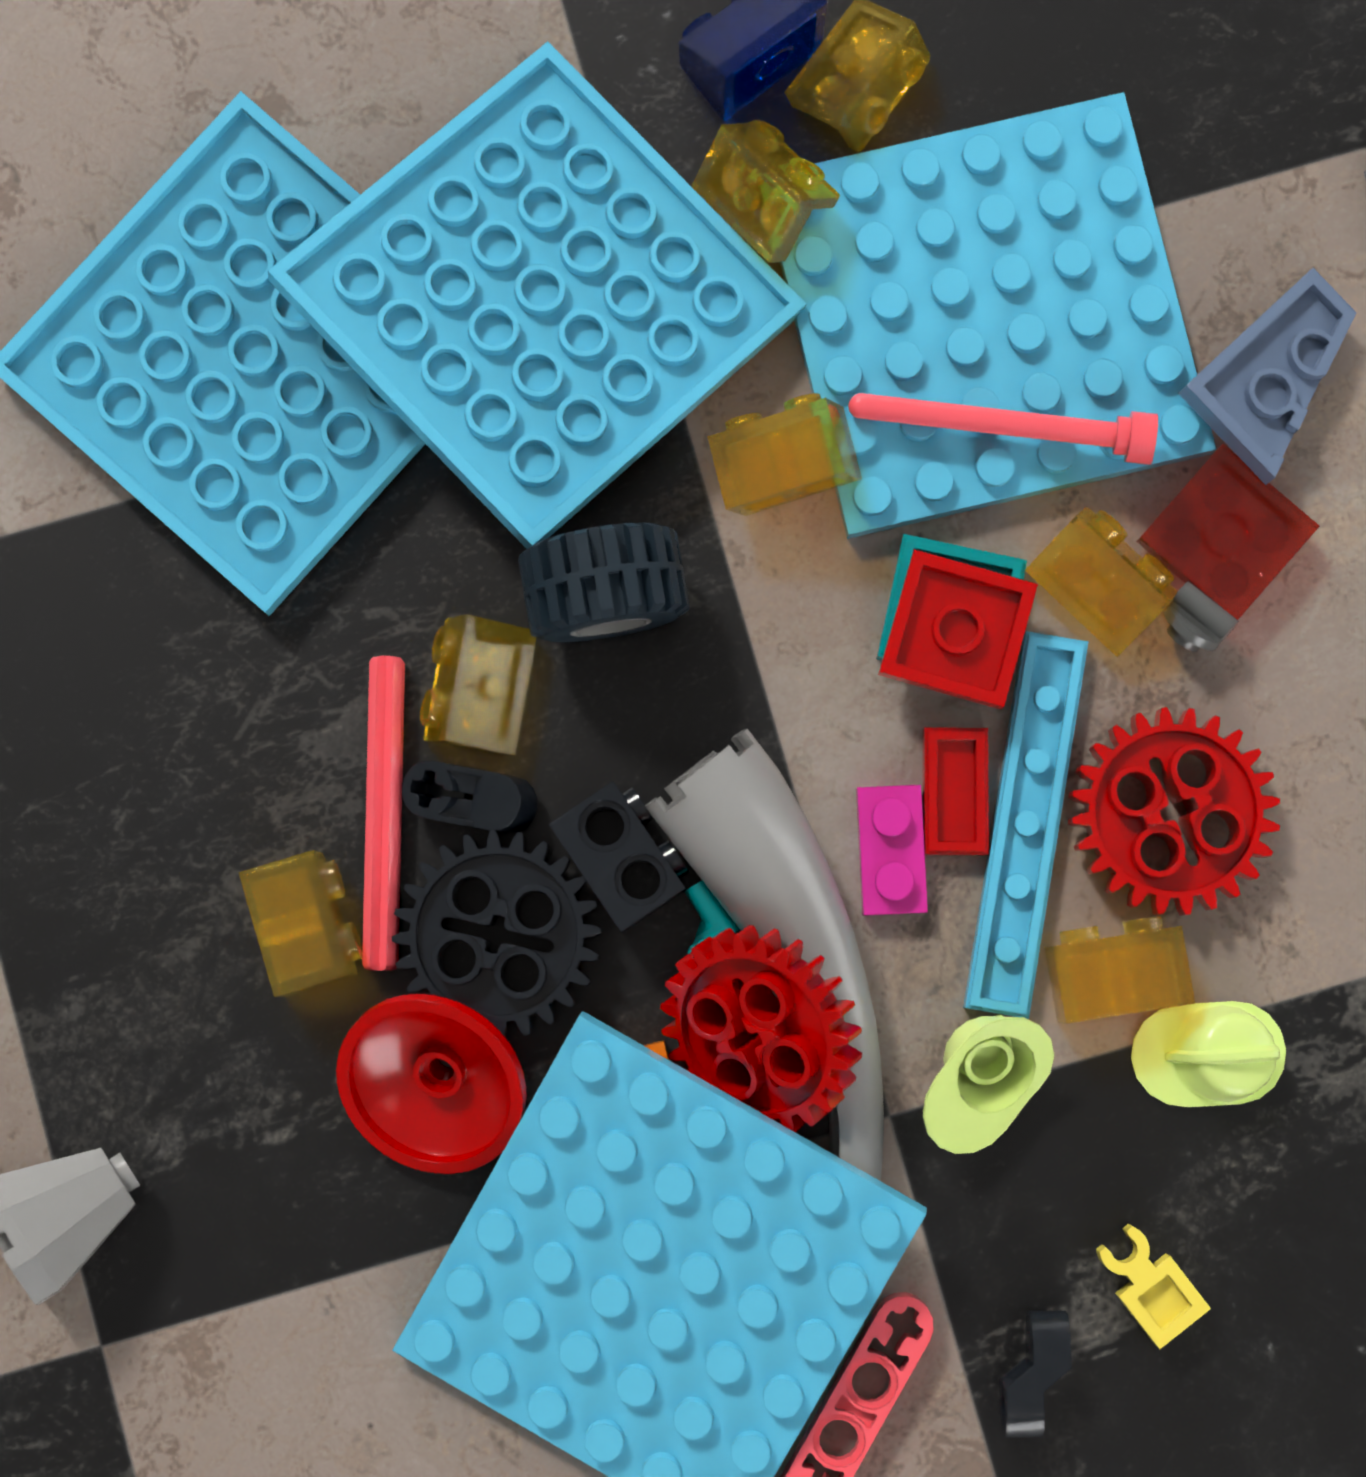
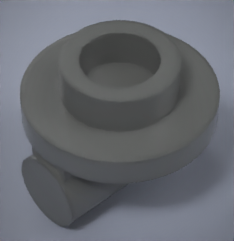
[1164,581,1239,652]

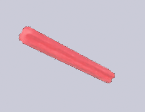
[362,656,405,971]

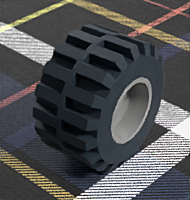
[518,523,690,642]

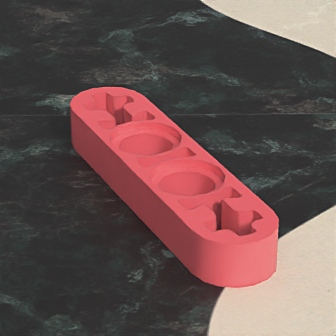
[780,1292,934,1477]

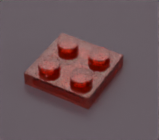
[1136,444,1320,620]

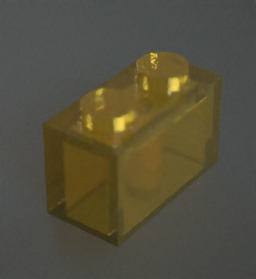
[707,393,862,516]
[239,850,363,997]
[1044,916,1195,1024]

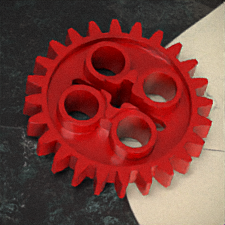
[1068,707,1280,916]
[660,925,862,1132]

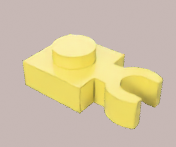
[1096,1224,1211,1349]

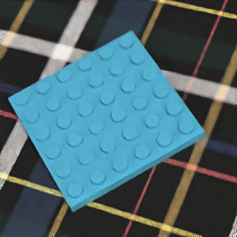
[268,41,806,549]
[0,91,425,616]
[761,92,1216,539]
[392,1011,927,1477]

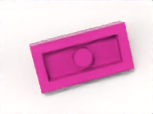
[856,785,928,916]

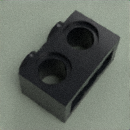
[549,781,689,933]

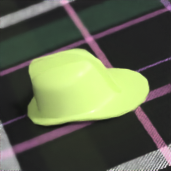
[1131,1001,1286,1107]
[923,1014,1054,1154]

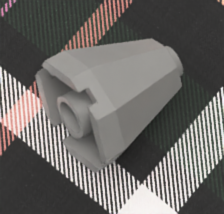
[0,1148,140,1305]

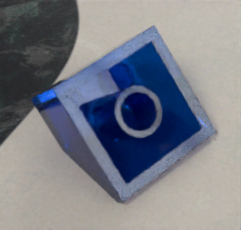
[679,0,828,121]

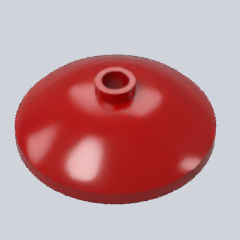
[336,994,527,1174]

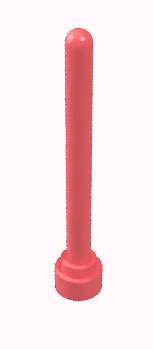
[848,393,1158,465]

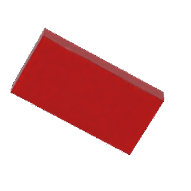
[923,727,989,856]

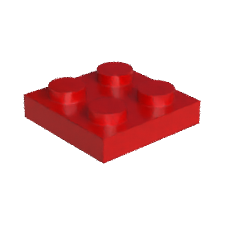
[878,549,1038,710]

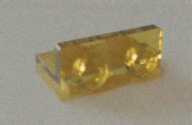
[784,0,930,152]
[691,120,840,263]
[1025,507,1177,657]
[420,614,536,756]

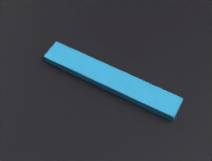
[963,631,1088,1019]

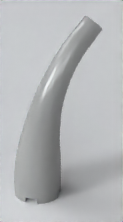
[645,728,884,1181]

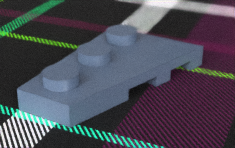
[1178,268,1357,485]

